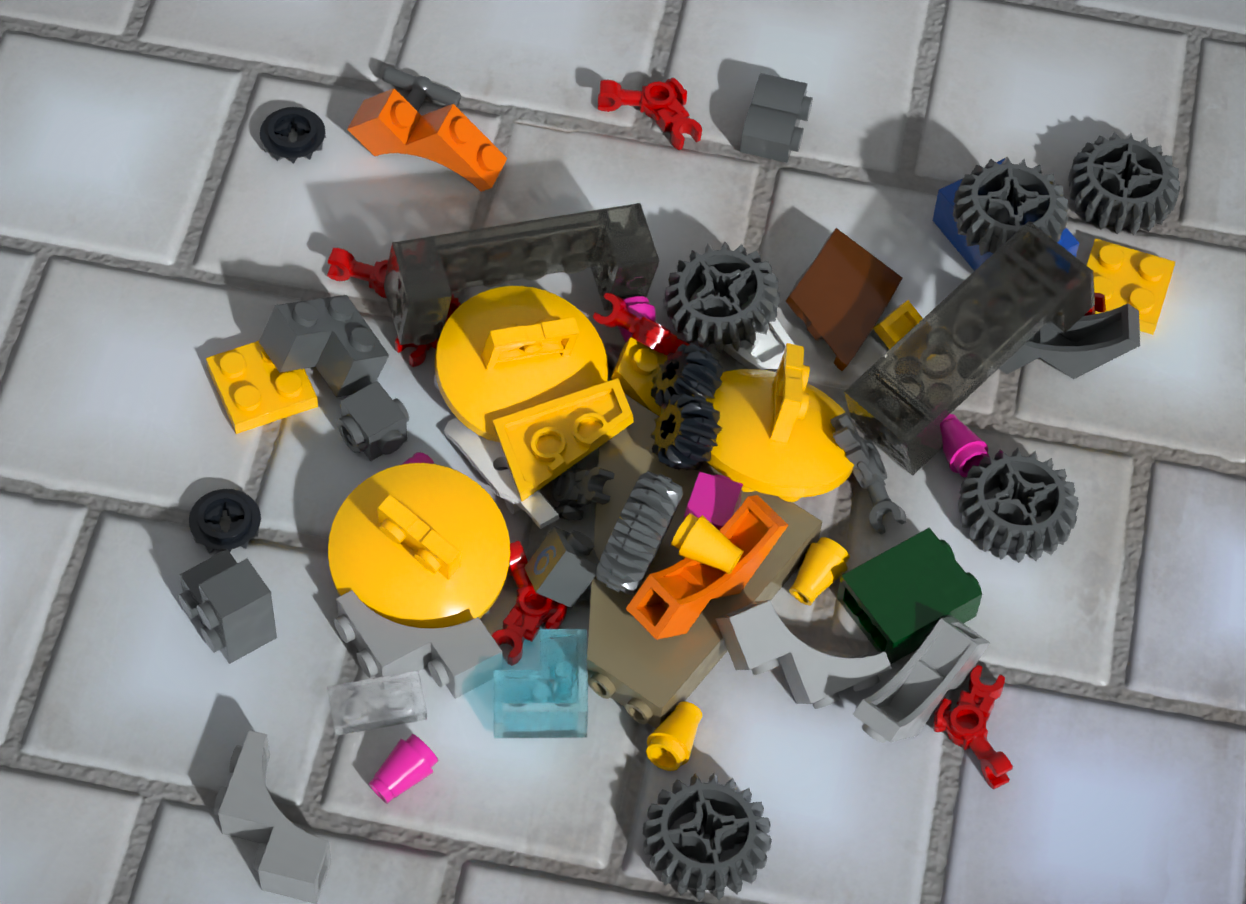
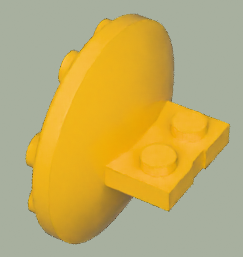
[434,286,608,442]
[706,343,854,502]
[328,463,510,629]

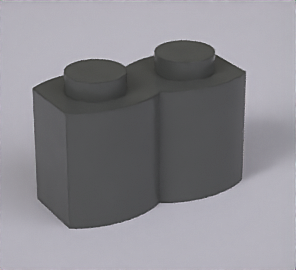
[740,73,813,163]

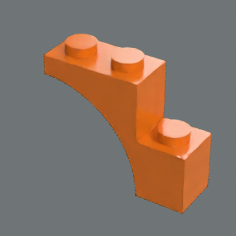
[347,88,507,192]
[626,495,788,640]

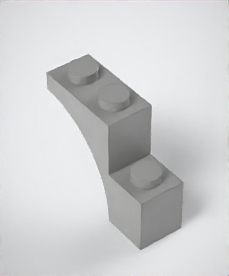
[334,590,502,699]
[715,600,892,709]
[853,616,990,743]
[214,730,331,904]

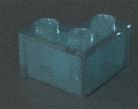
[494,629,588,738]

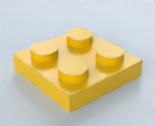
[1078,238,1176,335]
[206,340,318,434]

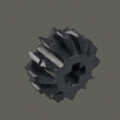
[650,343,724,407]
[651,394,722,470]

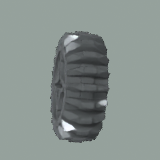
[1068,132,1180,236]
[953,157,1069,264]
[665,242,781,353]
[958,448,1079,563]
[596,471,683,595]
[642,773,772,901]

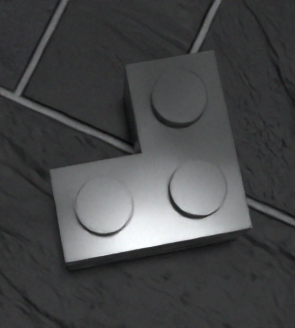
[259,295,389,397]
[178,549,277,664]

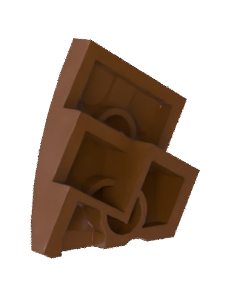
[786,228,903,371]

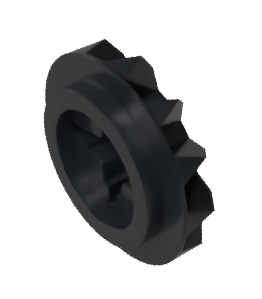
[260,107,326,164]
[189,489,261,553]

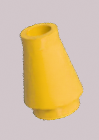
[671,513,744,574]
[789,537,850,606]
[646,701,702,771]

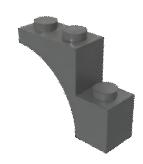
[973,301,1140,379]

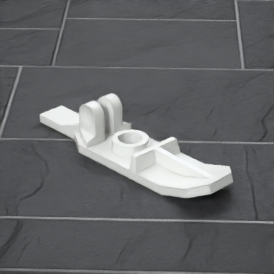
[444,417,559,529]

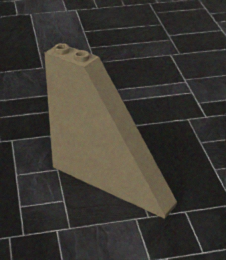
[586,394,822,729]

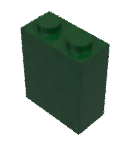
[837,527,982,665]

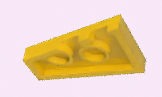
[493,378,634,502]

